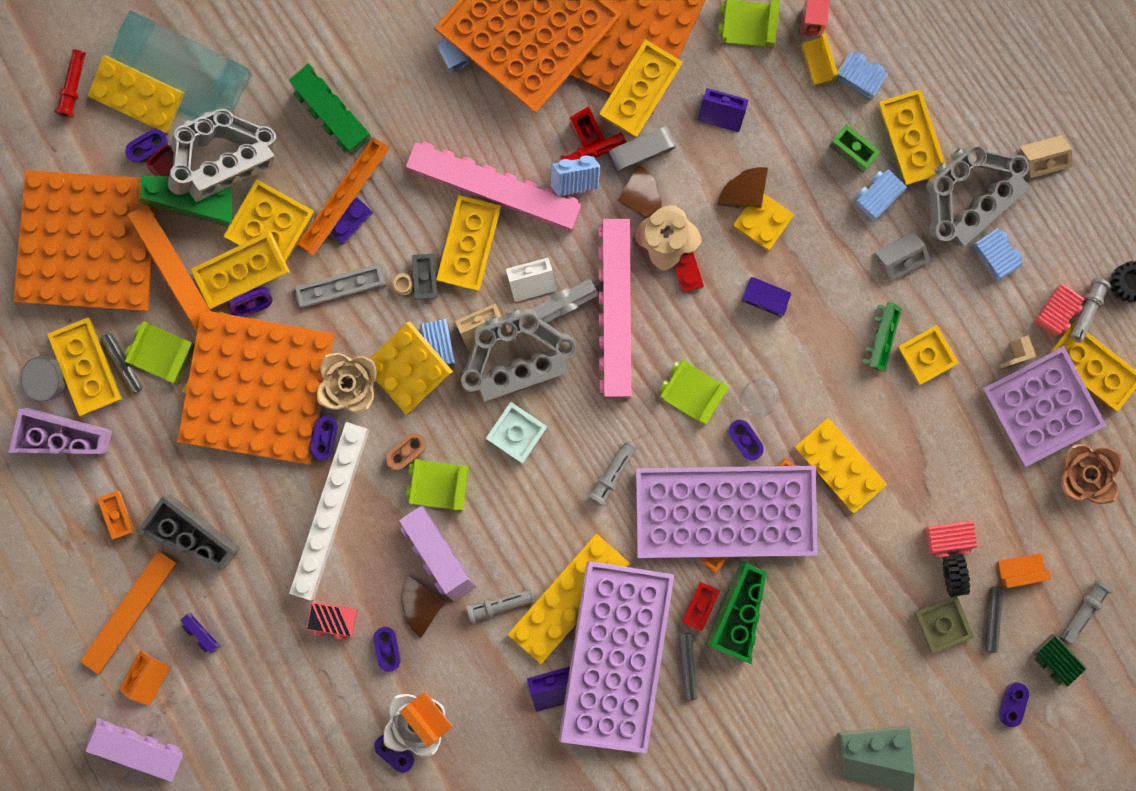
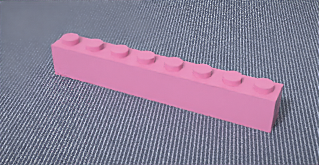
[406,142,581,232]
[598,219,631,398]

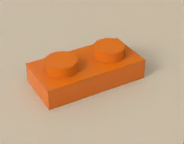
[97,490,135,540]

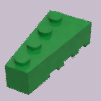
[289,63,372,155]
[137,176,232,227]
[706,561,767,664]

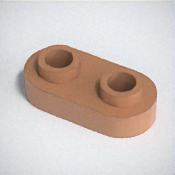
[386,433,426,470]

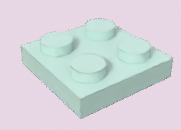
[486,402,547,464]

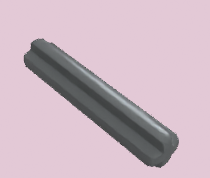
[101,333,143,393]
[985,586,1003,653]
[679,633,697,701]

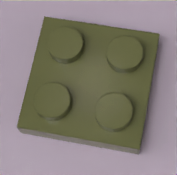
[914,596,974,654]

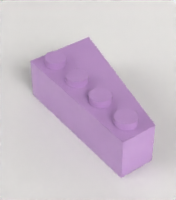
[8,408,113,454]
[399,506,476,602]
[86,718,183,782]

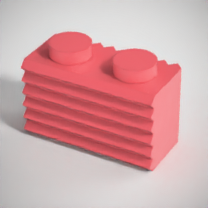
[1033,284,1084,337]
[926,521,977,558]

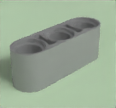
[609,126,676,173]

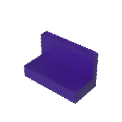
[697,88,749,132]
[741,277,791,318]
[527,666,570,712]

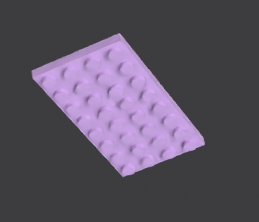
[636,466,818,558]
[559,561,674,753]

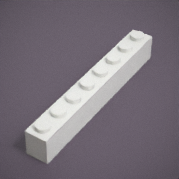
[289,422,370,601]

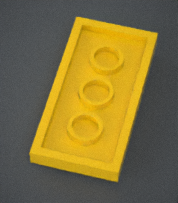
[599,39,683,138]
[88,55,185,133]
[878,89,946,186]
[436,195,501,292]
[190,231,290,309]
[47,317,123,417]
[1048,322,1136,412]
[794,418,887,514]

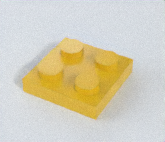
[732,194,795,252]
[897,325,959,385]

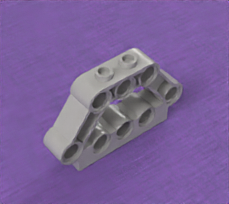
[168,109,276,202]
[926,145,1030,246]
[460,308,577,402]

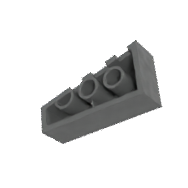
[137,494,240,569]

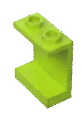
[718,0,780,49]
[125,321,195,385]
[659,359,730,425]
[406,459,469,511]

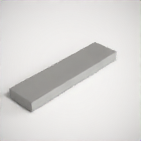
[294,264,386,309]

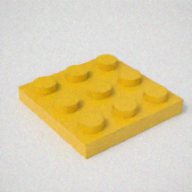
[224,179,315,263]
[369,321,453,415]

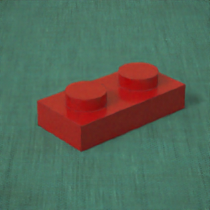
[674,252,704,293]
[682,581,721,631]

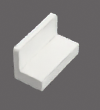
[506,258,557,302]

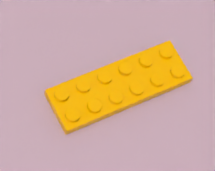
[507,534,630,664]

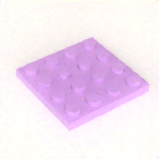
[983,346,1107,467]

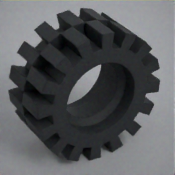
[1110,261,1136,302]
[943,554,970,597]

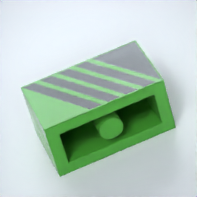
[829,124,881,173]

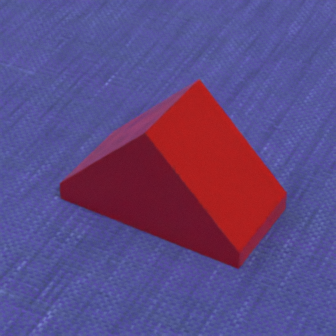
[569,107,605,149]

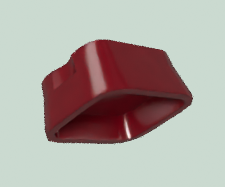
[147,145,174,177]

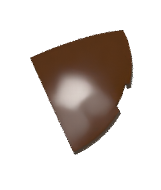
[618,165,662,219]
[718,167,768,208]
[401,576,445,638]

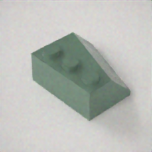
[838,726,915,791]

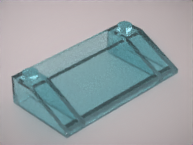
[110,10,252,125]

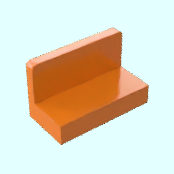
[997,553,1051,588]
[119,650,171,706]
[399,692,452,747]

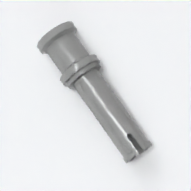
[1069,278,1111,343]
[588,441,637,507]
[1060,580,1113,645]
[466,589,535,624]

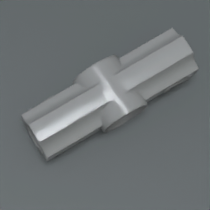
[532,279,599,323]

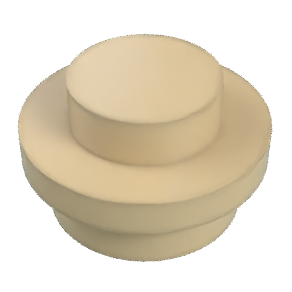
[392,273,414,296]

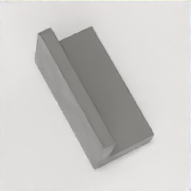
[875,232,930,281]

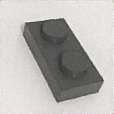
[412,253,438,300]

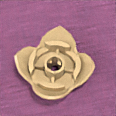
[634,205,702,271]
[317,353,377,413]

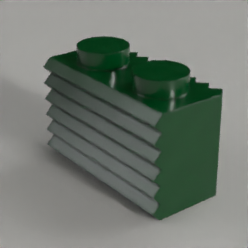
[1033,634,1087,687]

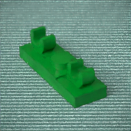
[863,302,902,372]

